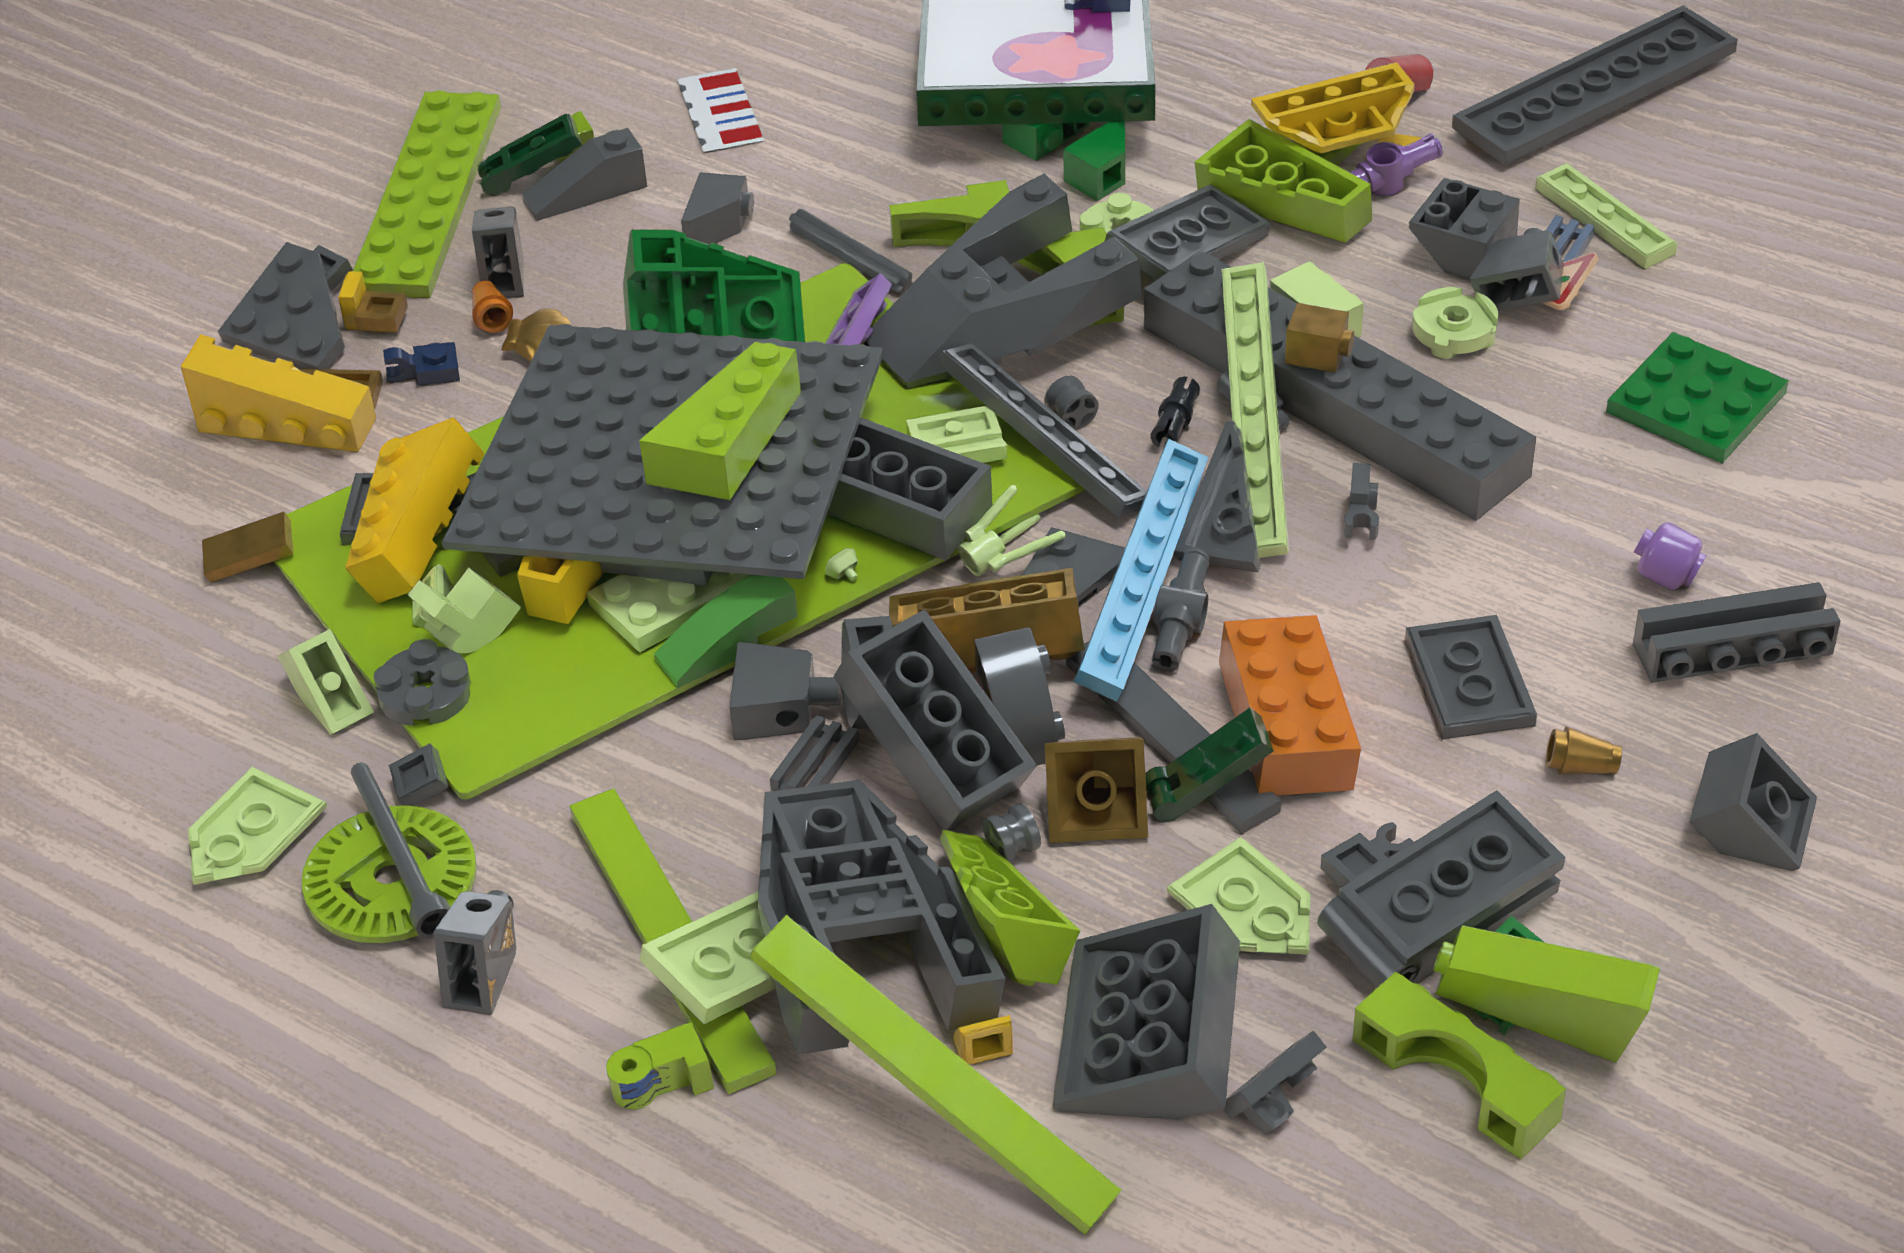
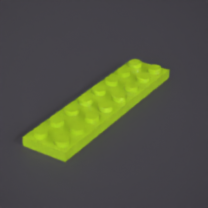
[353,90,501,298]

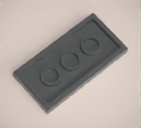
[1105,184,1271,280]

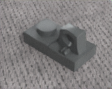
[1223,1030,1327,1134]

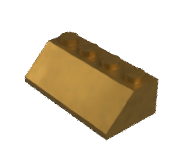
[889,568,1085,673]

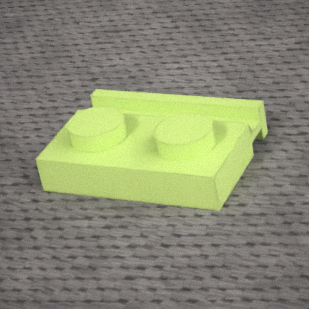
[906,406,1007,463]

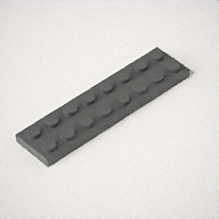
[1452,5,1738,165]

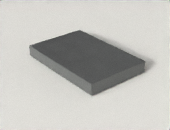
[1405,615,1537,739]

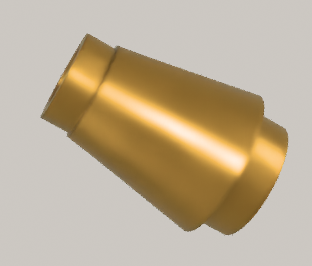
[1546,726,1622,775]

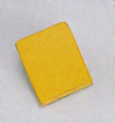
[953,1015,1013,1065]

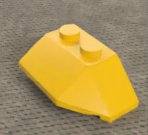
[1251,62,1415,154]

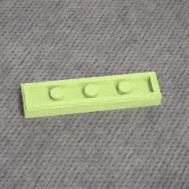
[1535,163,1677,269]

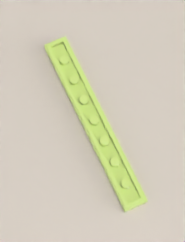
[1222,262,1289,558]

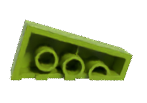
[1194,119,1373,243]
[639,342,801,500]

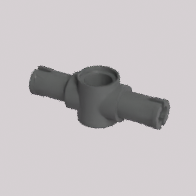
[1152,548,1210,671]

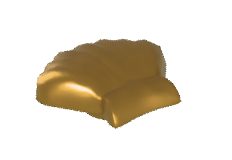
[501,308,571,362]

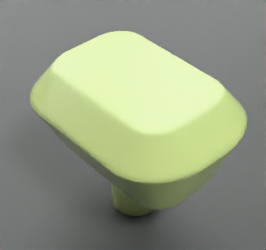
[825,548,858,582]

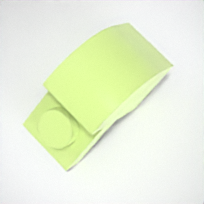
[408,568,521,653]

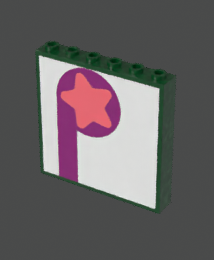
[916,0,1155,126]

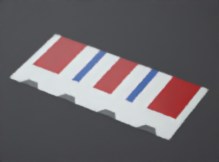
[677,68,764,152]

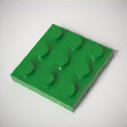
[1606,332,1789,464]

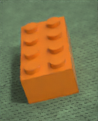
[1218,615,1361,796]

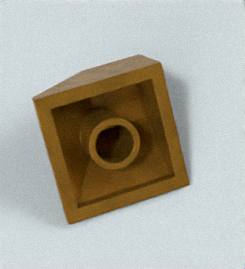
[1044,737,1148,843]

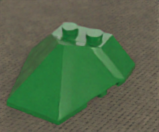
[623,229,805,342]

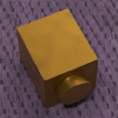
[1285,303,1354,373]

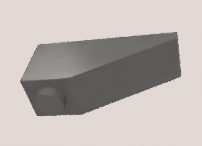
[522,128,647,221]

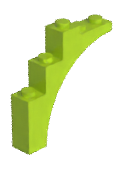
[889,180,1124,326]

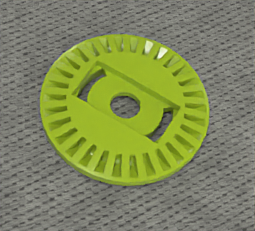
[301,805,477,943]

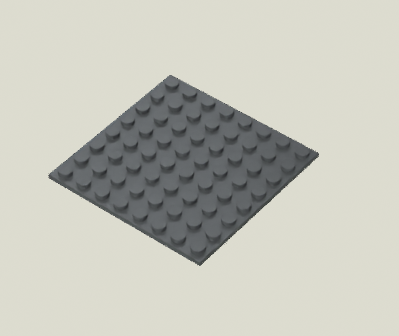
[442,324,884,579]

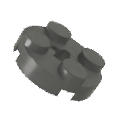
[374,639,471,726]

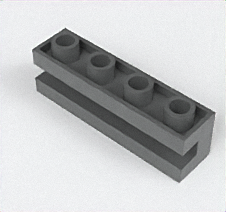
[1633,582,1841,683]

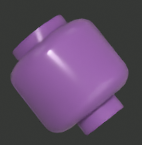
[1633,522,1707,591]

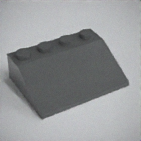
[1053,904,1240,1119]

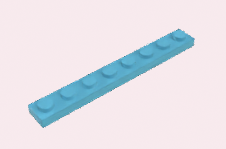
[1073,439,1209,701]

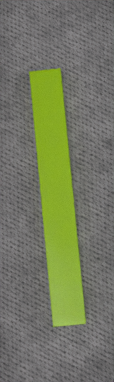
[569,788,777,1095]
[750,915,1121,1235]

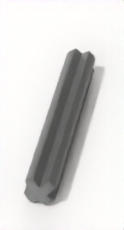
[789,209,913,294]

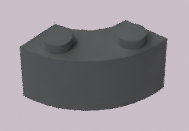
[974,627,1065,765]

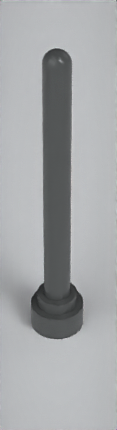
[351,762,450,939]

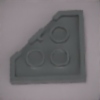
[217,242,345,369]

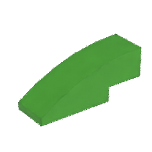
[654,575,797,688]

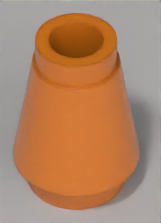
[472,281,513,333]

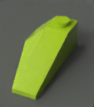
[940,830,1081,986]

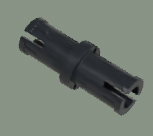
[1150,376,1200,449]

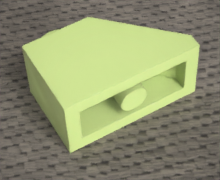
[277,629,374,734]

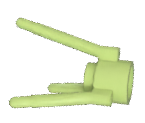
[958,485,1065,576]

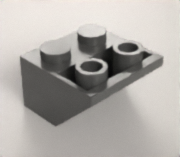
[1409,178,1520,280]

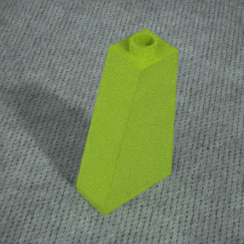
[1433,925,1661,1063]

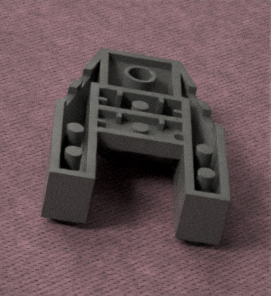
[863,173,1143,389]
[758,780,1005,1055]

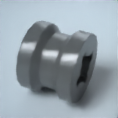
[1044,376,1098,430]
[982,803,1041,862]

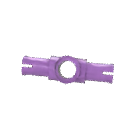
[1349,133,1443,196]

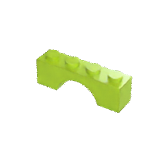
[1352,972,1566,1160]

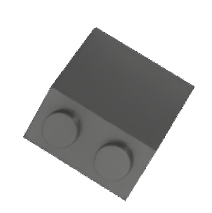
[1689,733,1817,871]

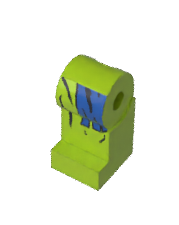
[606,1022,715,1110]

